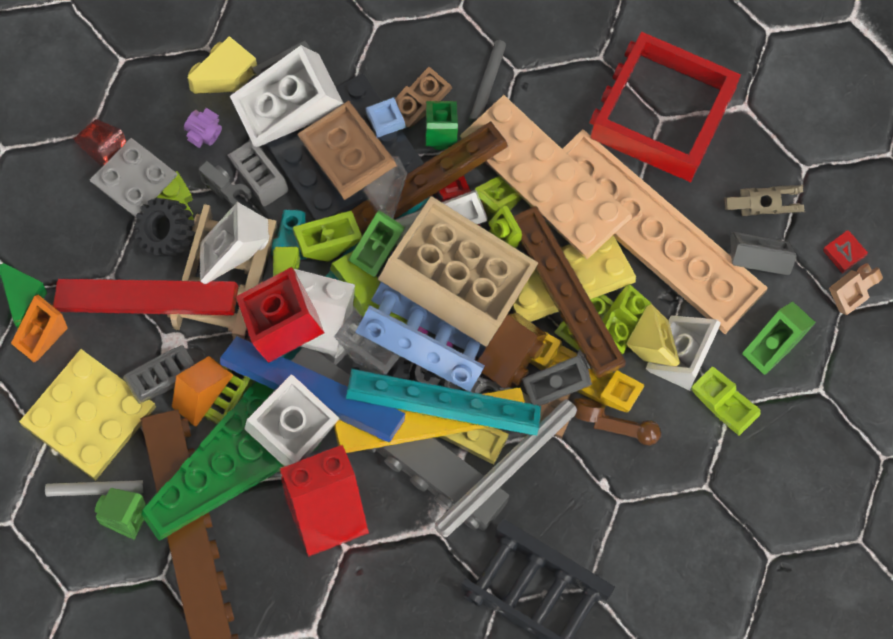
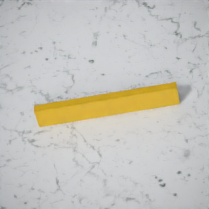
[334,387,525,453]

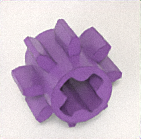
[184,108,222,148]

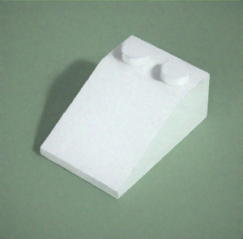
[230,45,344,147]

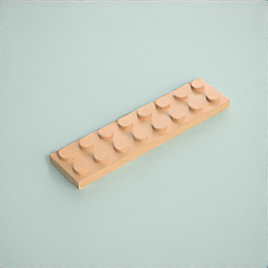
[563,129,767,334]

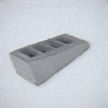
[228,140,288,206]

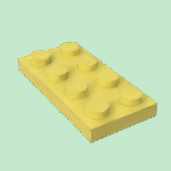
[511,236,636,322]

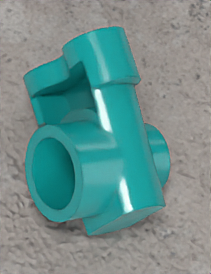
[271,210,307,260]

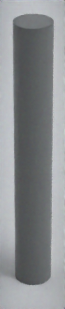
[469,40,506,123]

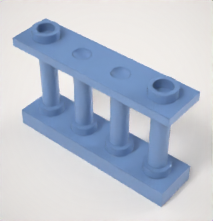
[355,282,497,392]

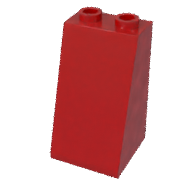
[280,444,369,557]

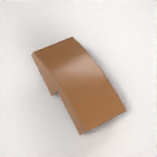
[395,67,452,129]

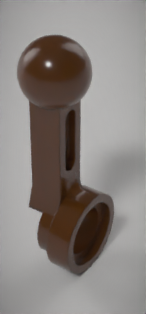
[573,398,661,446]

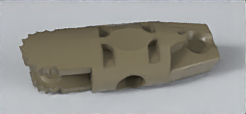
[724,185,804,216]

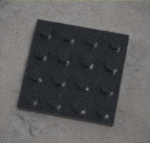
[265,73,424,221]

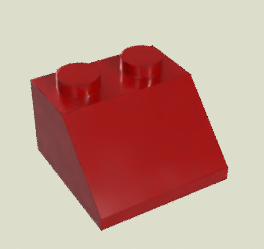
[236,267,325,363]

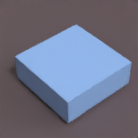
[365,98,406,138]

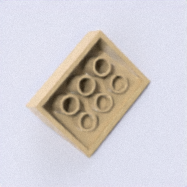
[378,196,538,347]

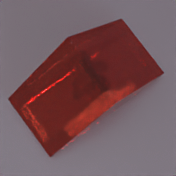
[73,119,126,167]

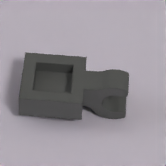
[198,161,251,207]

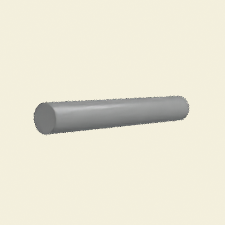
[45,480,144,497]

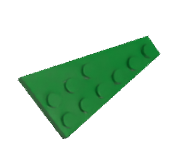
[141,381,321,541]

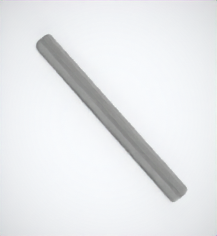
[435,400,577,537]

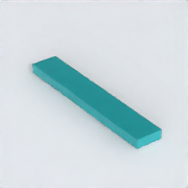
[346,369,541,436]

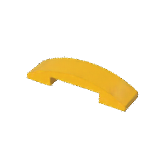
[530,332,644,413]

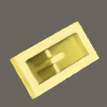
[626,304,680,367]

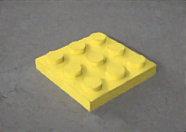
[19,349,156,481]

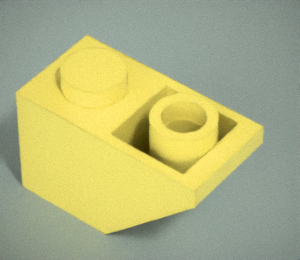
[187,36,257,94]

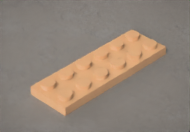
[460,95,632,259]

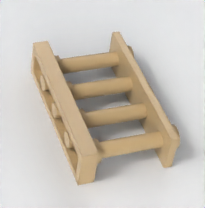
[167,204,278,340]

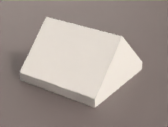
[646,315,721,391]

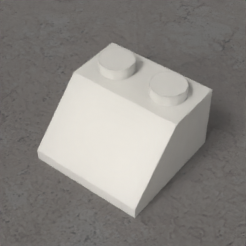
[294,269,355,356]
[244,374,339,466]

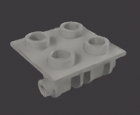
[90,138,178,217]

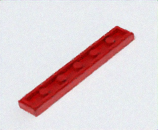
[53,279,239,315]

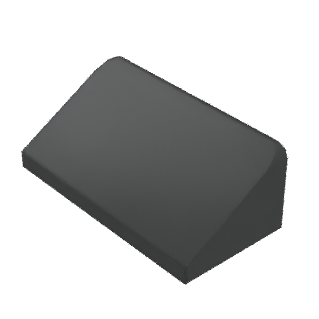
[730,232,797,275]
[522,355,592,406]

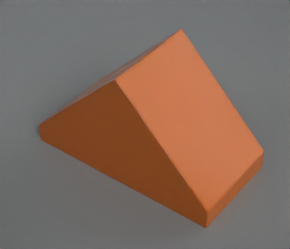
[11,295,68,362]
[172,356,233,426]

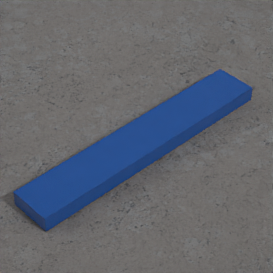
[220,336,405,443]

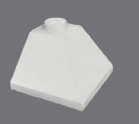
[200,202,270,284]

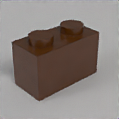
[477,313,548,389]

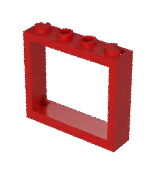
[589,31,741,183]

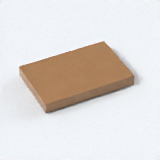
[298,101,397,200]

